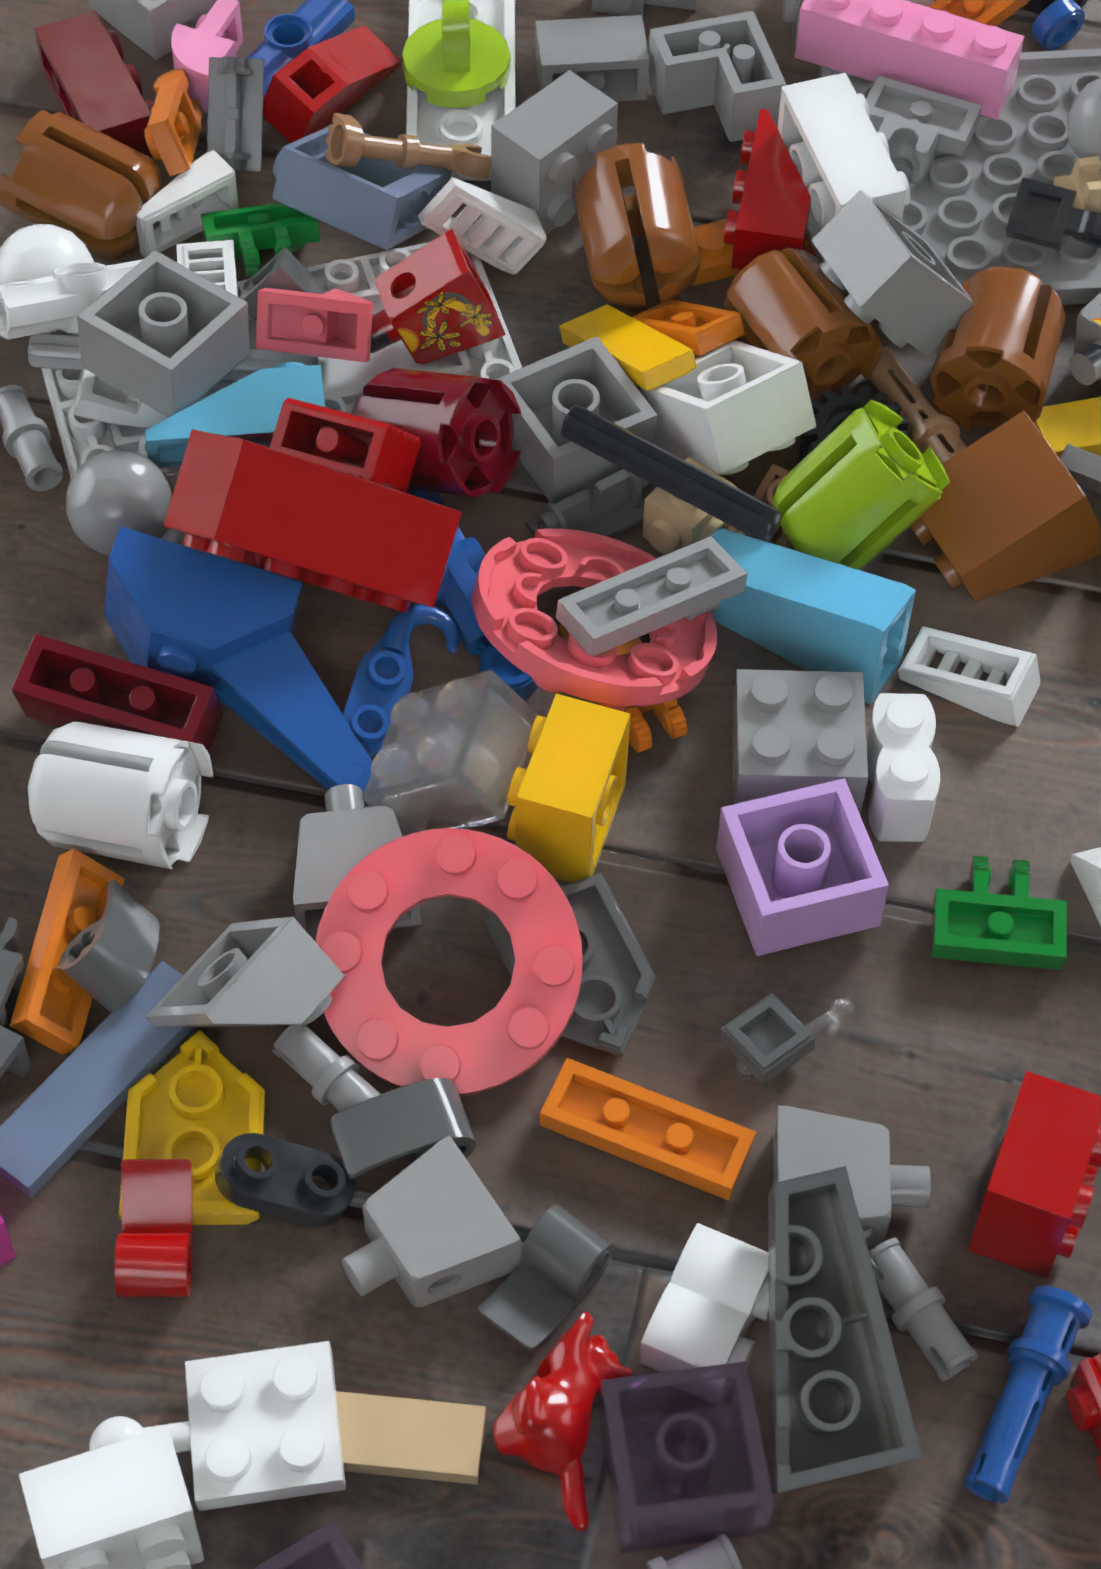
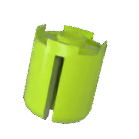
[772,400,950,570]

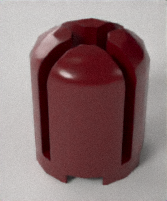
[351,368,521,497]

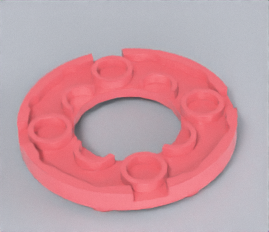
[472,528,717,710]
[315,828,583,1097]

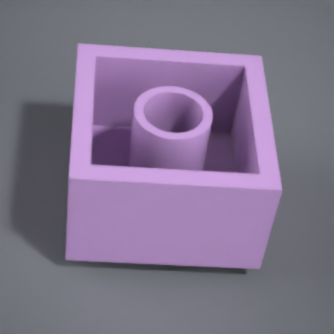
[716,778,889,956]

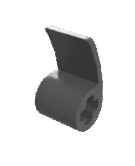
[58,880,160,1012]
[330,1078,477,1179]
[478,1204,615,1351]

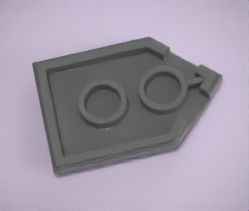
[482,872,656,1058]

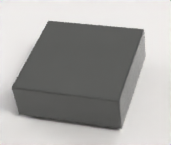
[720,992,815,1086]

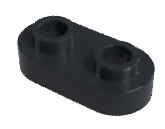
[214,1133,355,1227]

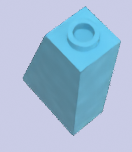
[711,527,916,705]

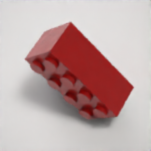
[163,430,462,613]

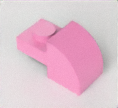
[171,0,243,114]

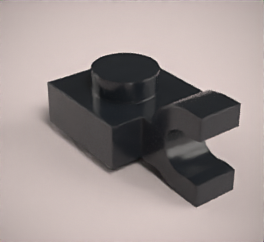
[1005,177,1101,251]

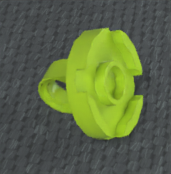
[402,0,510,108]

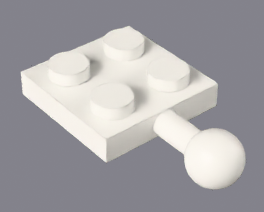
[89,1341,346,1511]

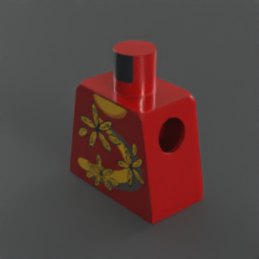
[370,229,506,365]

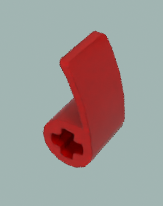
[114,1159,193,1298]

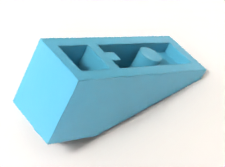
[145,362,325,468]

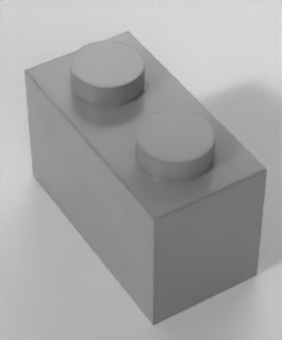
[535,15,649,102]

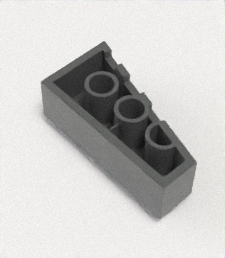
[768,1166,922,1494]

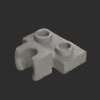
[866,75,982,183]

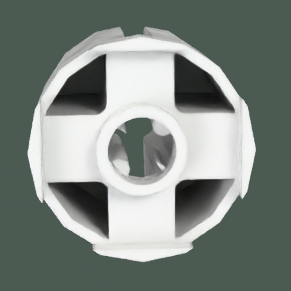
[28,721,213,869]

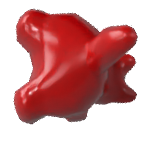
[493,1311,634,1531]

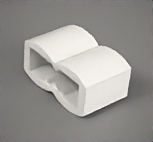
[867,693,940,842]
[639,1223,769,1397]

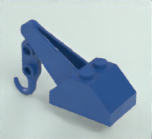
[104,526,460,802]

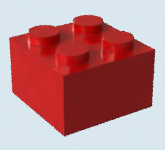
[967,1071,1101,1278]

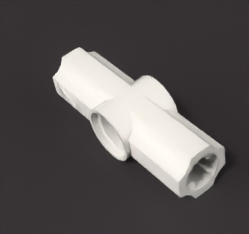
[0,259,143,340]

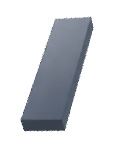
[0,961,195,1199]

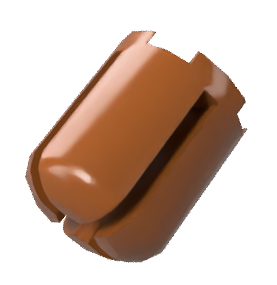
[0,109,162,259]
[572,143,700,310]
[724,248,882,402]
[930,266,1066,432]

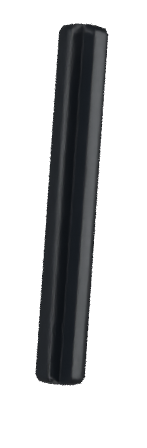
[561,405,782,542]

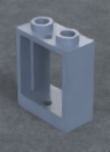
[272,124,452,250]

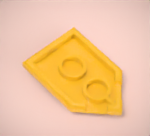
[119,1030,265,1225]

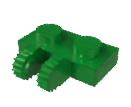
[201,203,320,276]
[931,855,1067,970]

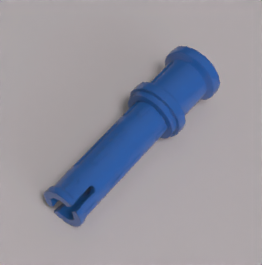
[963,1285,1092,1504]

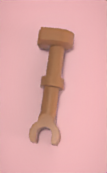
[324,113,491,179]

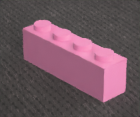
[795,0,1024,120]

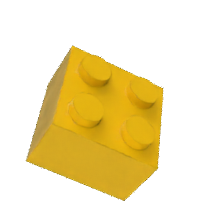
[507,694,631,883]

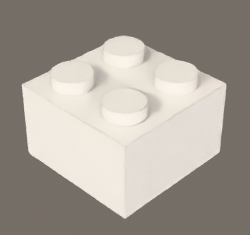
[640,340,816,475]
[19,1426,205,1569]

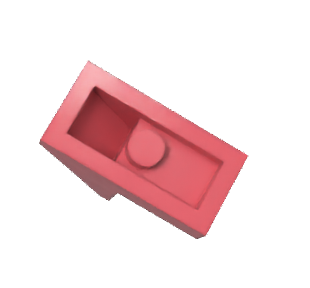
[255,288,373,363]

